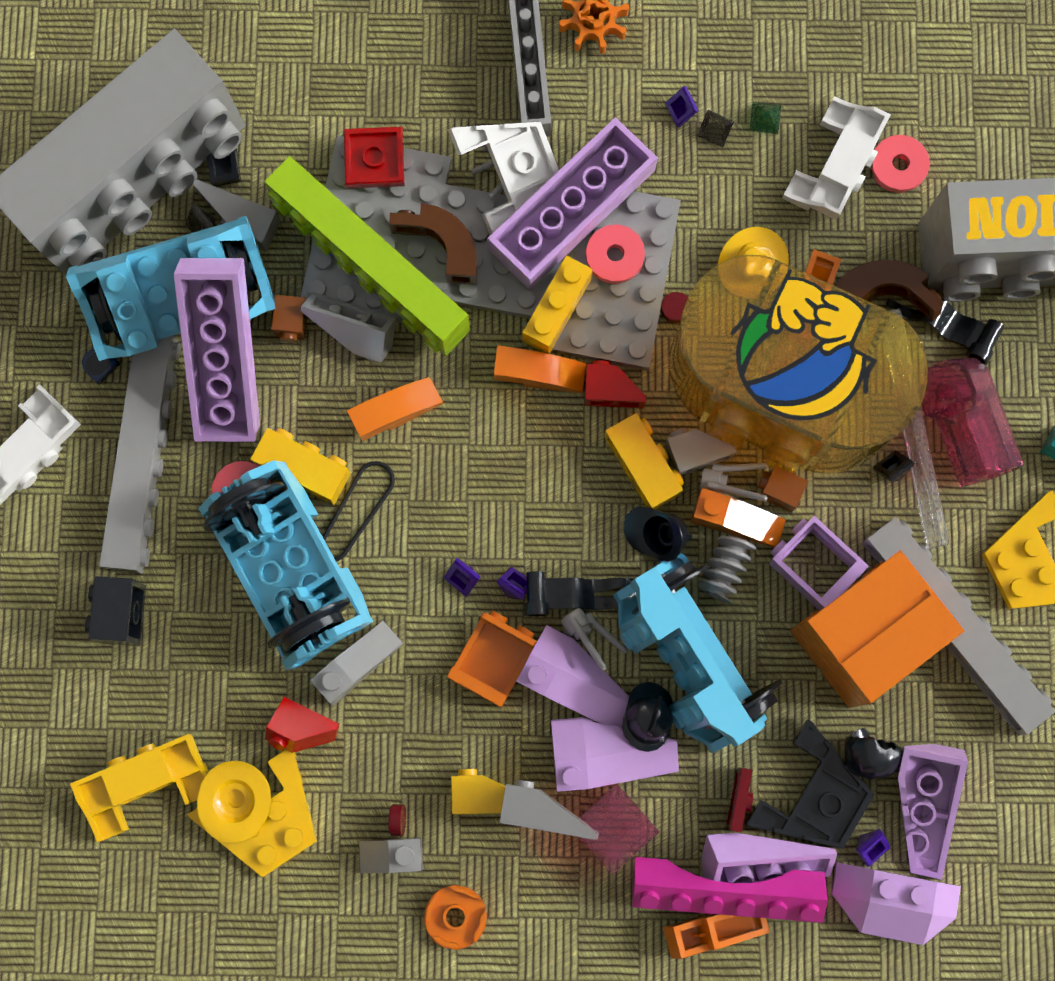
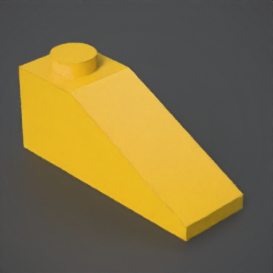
[451,769,506,814]

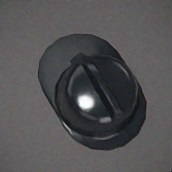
[624,506,692,562]
[622,682,674,752]

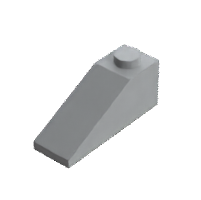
[193,179,281,252]
[301,292,396,363]
[310,621,403,705]
[500,779,599,840]

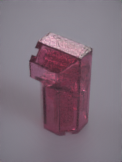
[917,358,1024,487]

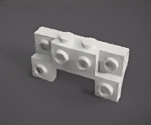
[782,96,891,220]
[0,384,81,505]

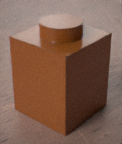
[271,295,308,343]
[758,465,808,513]

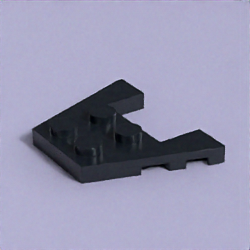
[745,719,874,849]

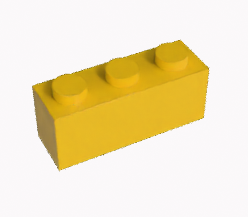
[522,255,593,354]
[604,413,684,509]
[250,428,351,505]

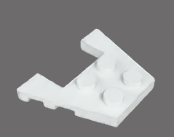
[448,122,559,235]

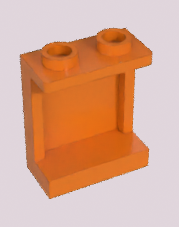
[447,610,537,708]

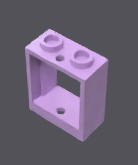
[769,516,869,611]

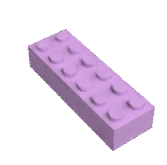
[487,117,658,290]
[174,258,260,442]

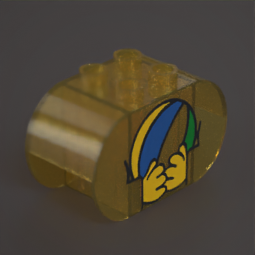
[669,255,928,475]

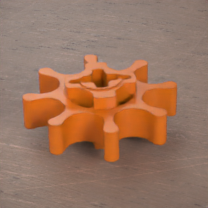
[559,0,629,54]

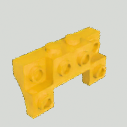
[70,734,209,842]

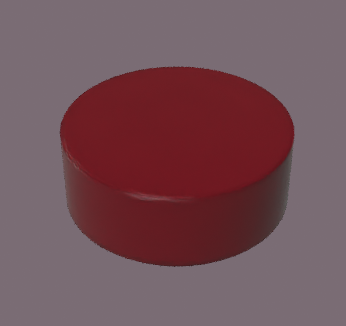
[661,292,691,323]
[388,804,406,836]

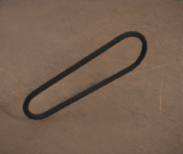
[322,461,395,562]

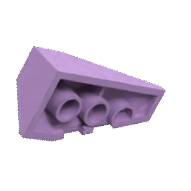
[517,625,629,729]
[551,717,679,792]
[898,744,968,880]
[701,833,837,883]

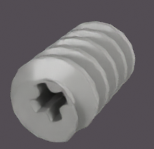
[698,536,756,604]

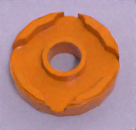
[424,885,487,950]

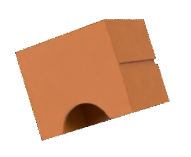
[790,550,965,708]

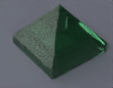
[749,102,781,134]

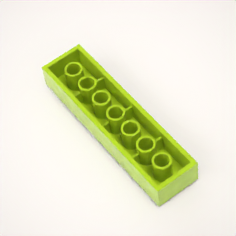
[264,156,470,356]

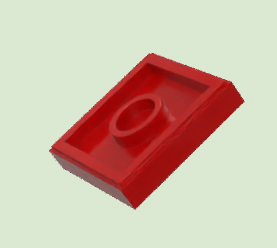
[344,127,405,189]

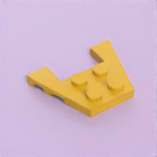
[982,490,1055,609]
[188,750,317,878]

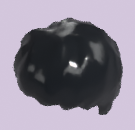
[845,728,903,780]

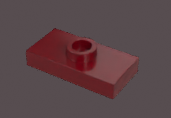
[726,768,753,833]

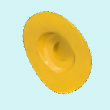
[717,227,789,300]
[197,761,271,843]

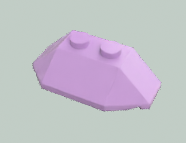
[831,862,961,945]

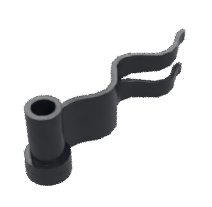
[886,298,1004,365]
[524,571,636,616]

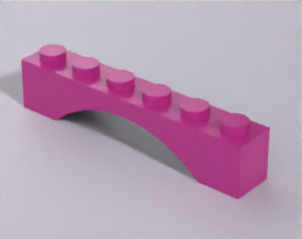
[632,857,828,923]

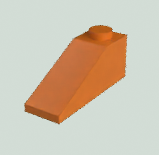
[690,488,786,548]

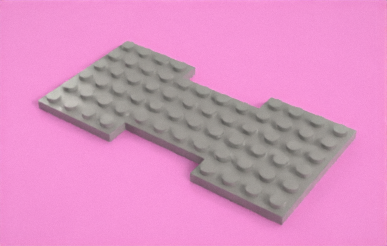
[300,135,681,371]

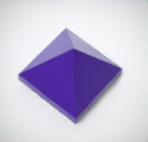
[665,86,699,127]
[443,558,480,597]
[497,567,527,600]
[856,829,891,867]

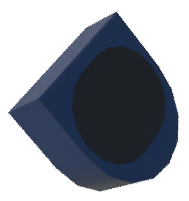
[82,349,120,385]

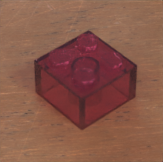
[578,784,659,875]

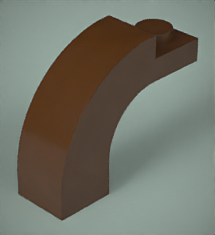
[389,203,477,285]
[834,260,943,322]

